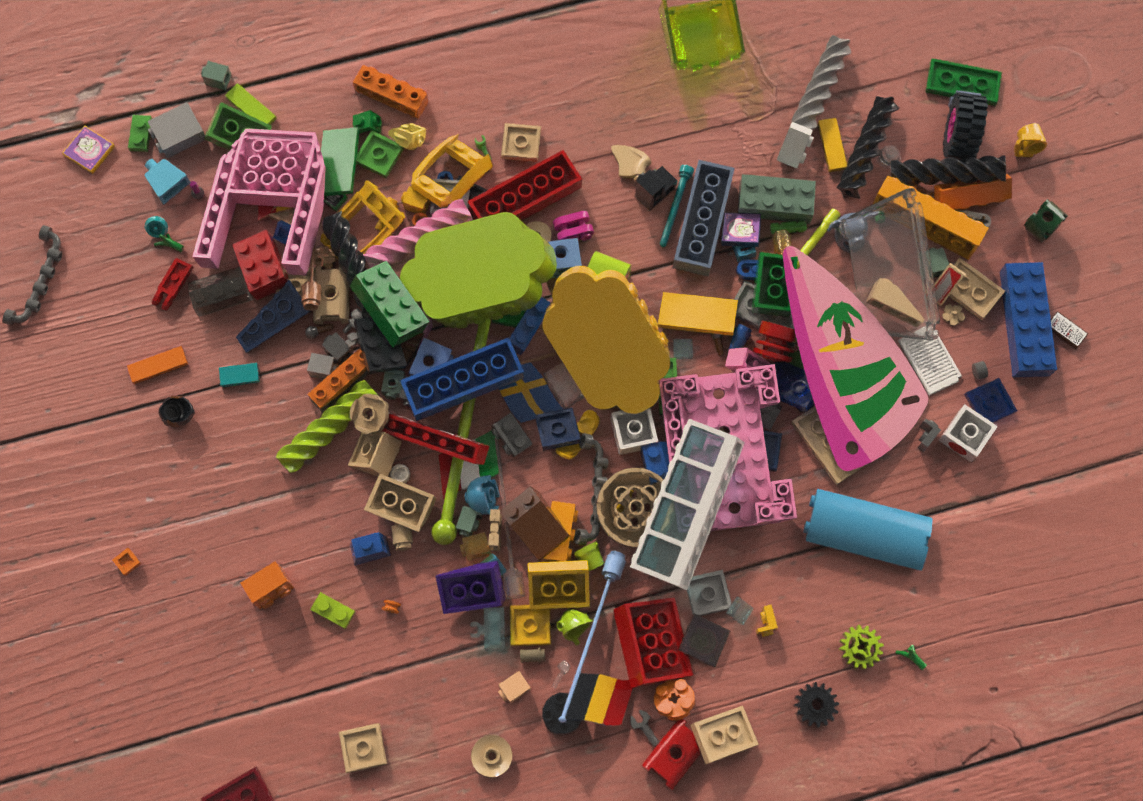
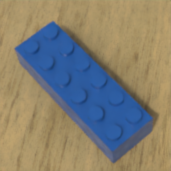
[999,262,1057,378]
[400,337,524,421]

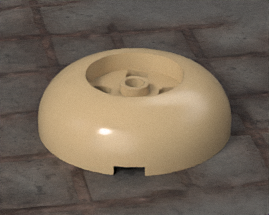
[597,468,675,547]

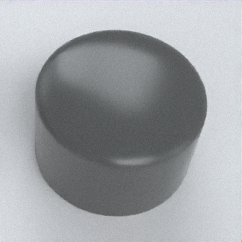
[972,361,988,380]

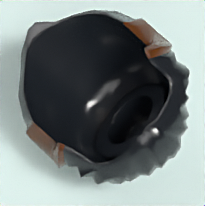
[158,396,195,428]

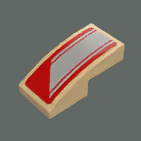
[926,263,966,306]

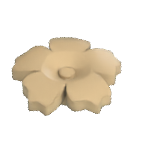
[942,304,965,326]

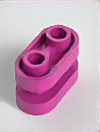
[553,211,594,241]

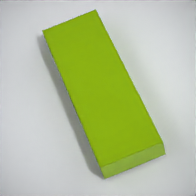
[225,83,277,125]

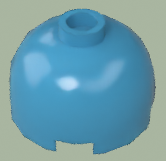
[464,475,500,515]

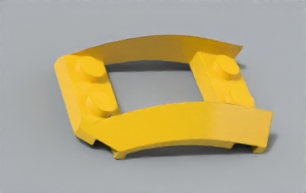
[411,134,493,208]
[320,180,405,259]

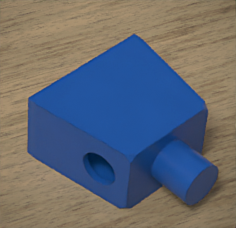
[350,532,391,565]

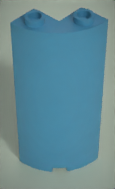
[803,489,933,571]

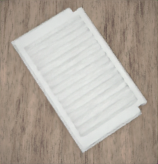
[898,326,962,396]

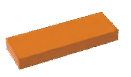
[127,346,189,384]

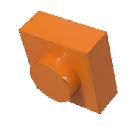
[112,548,142,576]

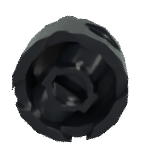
[542,692,582,736]

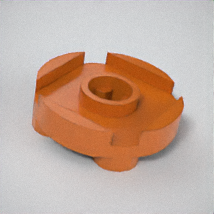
[654,679,695,720]

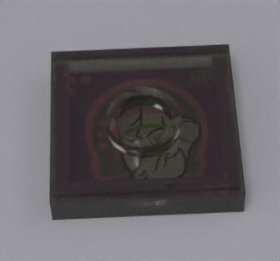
[678,614,730,668]

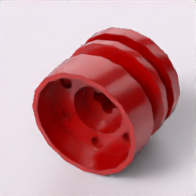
[753,321,797,363]

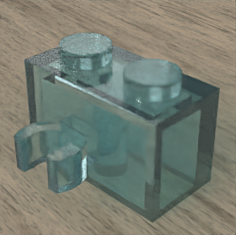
[470,608,506,652]

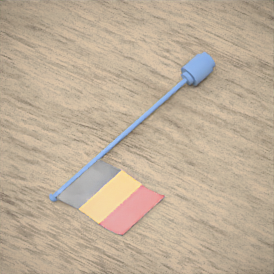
[559,551,633,726]

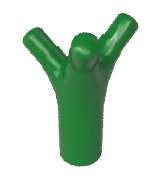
[154,233,184,252]
[895,645,927,670]

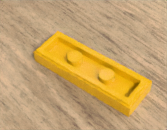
[818,118,847,172]

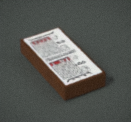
[1051,311,1088,349]

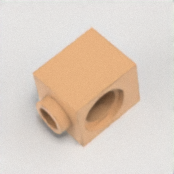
[498,671,531,704]

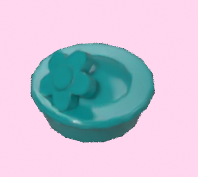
[145,216,168,238]

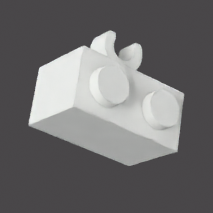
[777,122,814,168]

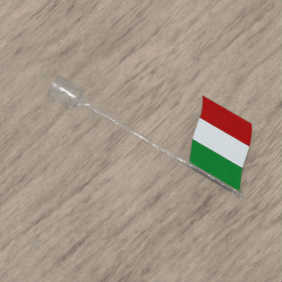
[438,428,525,599]

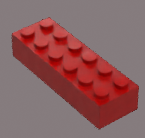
[467,150,582,221]

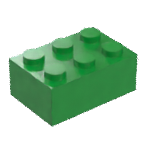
[751,252,798,317]

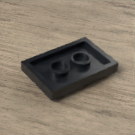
[354,317,407,374]

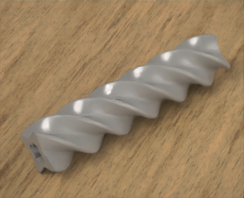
[791,35,851,130]

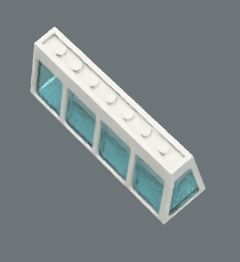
[630,419,745,590]

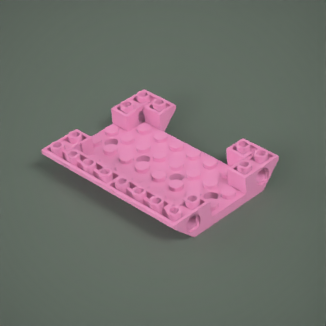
[659,364,797,533]

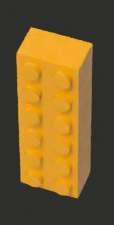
[870,176,988,260]

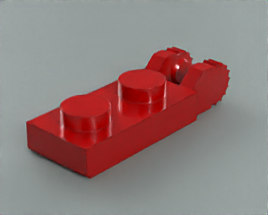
[151,258,194,311]

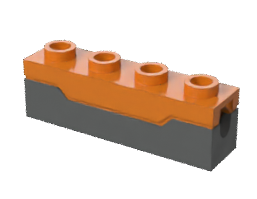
[307,347,368,413]

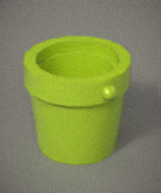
[574,541,604,571]

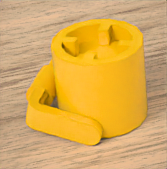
[1014,123,1047,157]

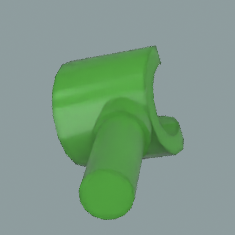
[475,135,492,160]

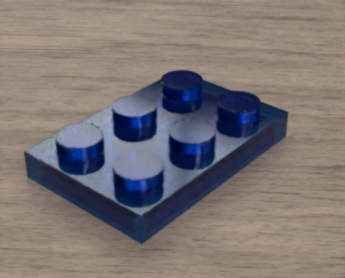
[774,361,814,412]

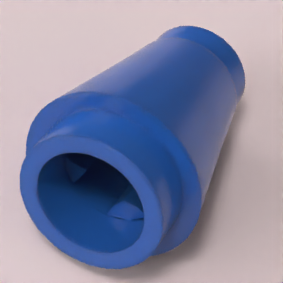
[729,324,752,349]

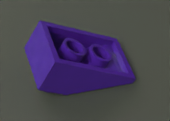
[435,561,506,614]

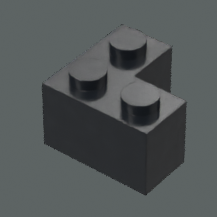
[635,166,677,211]

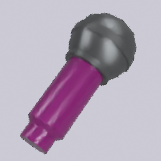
[190,181,204,199]

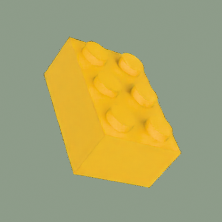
[528,560,590,609]

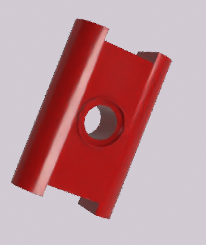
[641,719,701,791]

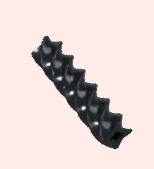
[836,96,900,199]
[891,155,1006,186]
[322,211,371,318]

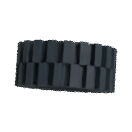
[943,92,988,159]

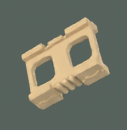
[488,509,502,551]

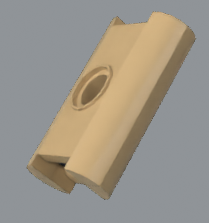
[313,266,349,325]

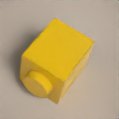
[401,186,431,214]

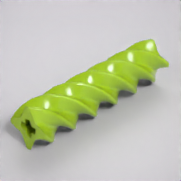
[276,380,379,473]

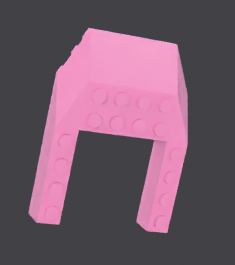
[192,129,326,276]

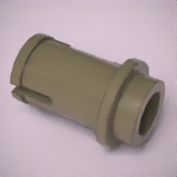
[520,647,545,663]

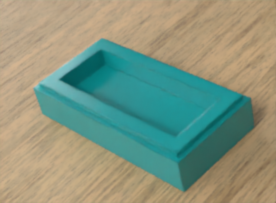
[219,363,260,387]

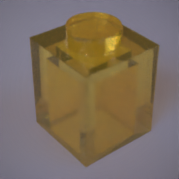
[460,532,491,561]

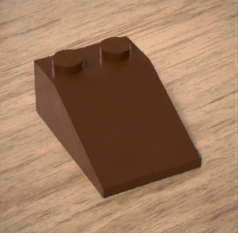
[500,486,570,561]

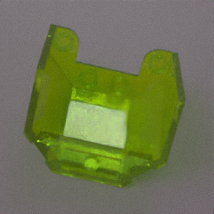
[658,0,745,71]

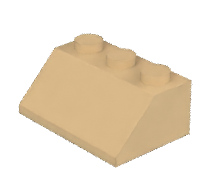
[364,474,436,532]

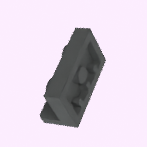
[491,413,533,458]

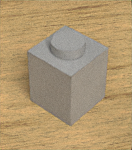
[307,353,338,379]

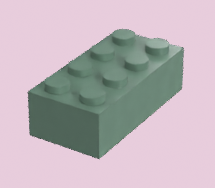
[737,174,816,224]

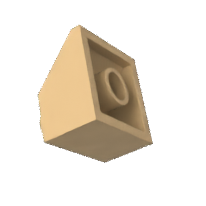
[348,432,402,477]

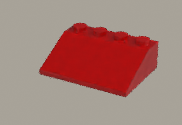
[613,597,693,689]

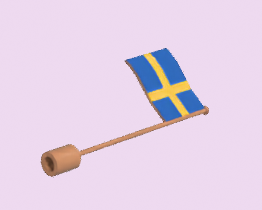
[498,352,564,424]

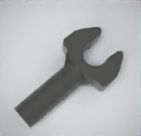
[630,710,659,747]

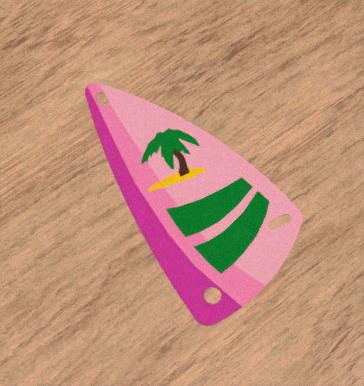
[783,246,928,471]

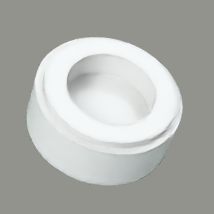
[390,464,410,483]

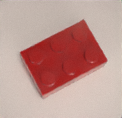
[232,230,289,300]

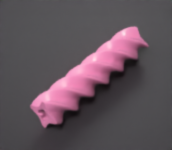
[363,199,473,268]

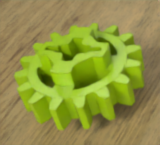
[839,625,884,670]

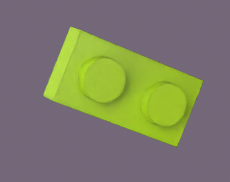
[310,592,355,629]

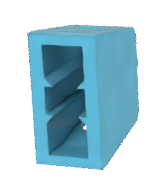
[144,159,190,205]

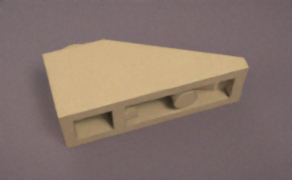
[866,278,924,327]

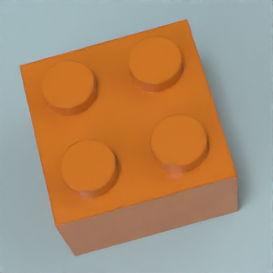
[241,561,294,609]

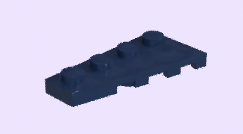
[236,280,311,353]

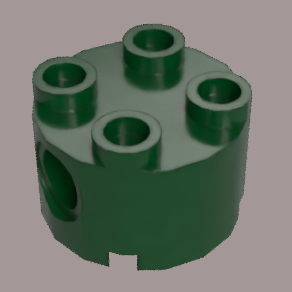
[1024,199,1068,243]

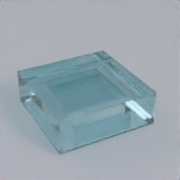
[673,339,693,359]
[727,597,754,625]

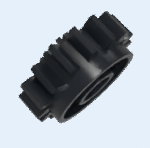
[793,682,839,728]

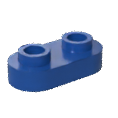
[736,260,757,280]

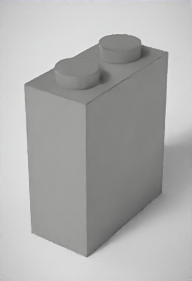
[148,102,205,158]

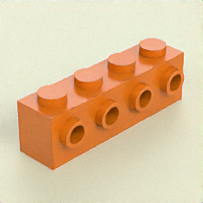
[353,65,428,119]
[934,173,1012,210]

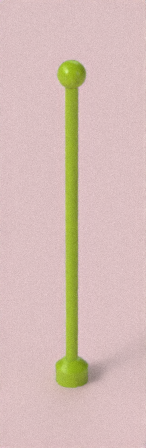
[431,319,491,545]

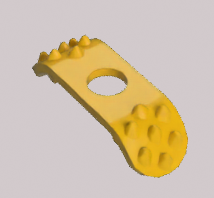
[555,410,600,460]

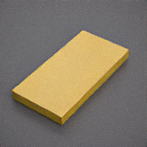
[658,292,738,336]

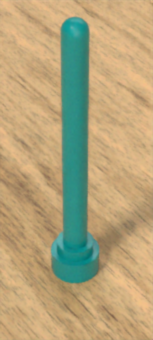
[660,165,694,247]

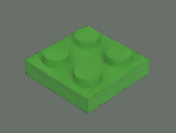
[356,130,404,178]

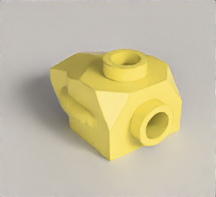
[388,124,426,150]

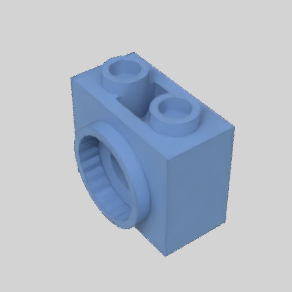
[548,238,582,278]
[409,338,454,376]

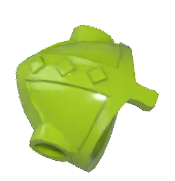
[557,609,593,646]

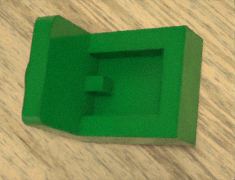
[353,110,382,134]

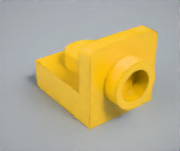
[756,604,778,637]

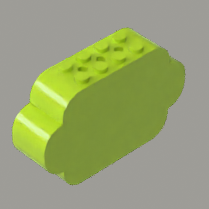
[400,212,557,328]

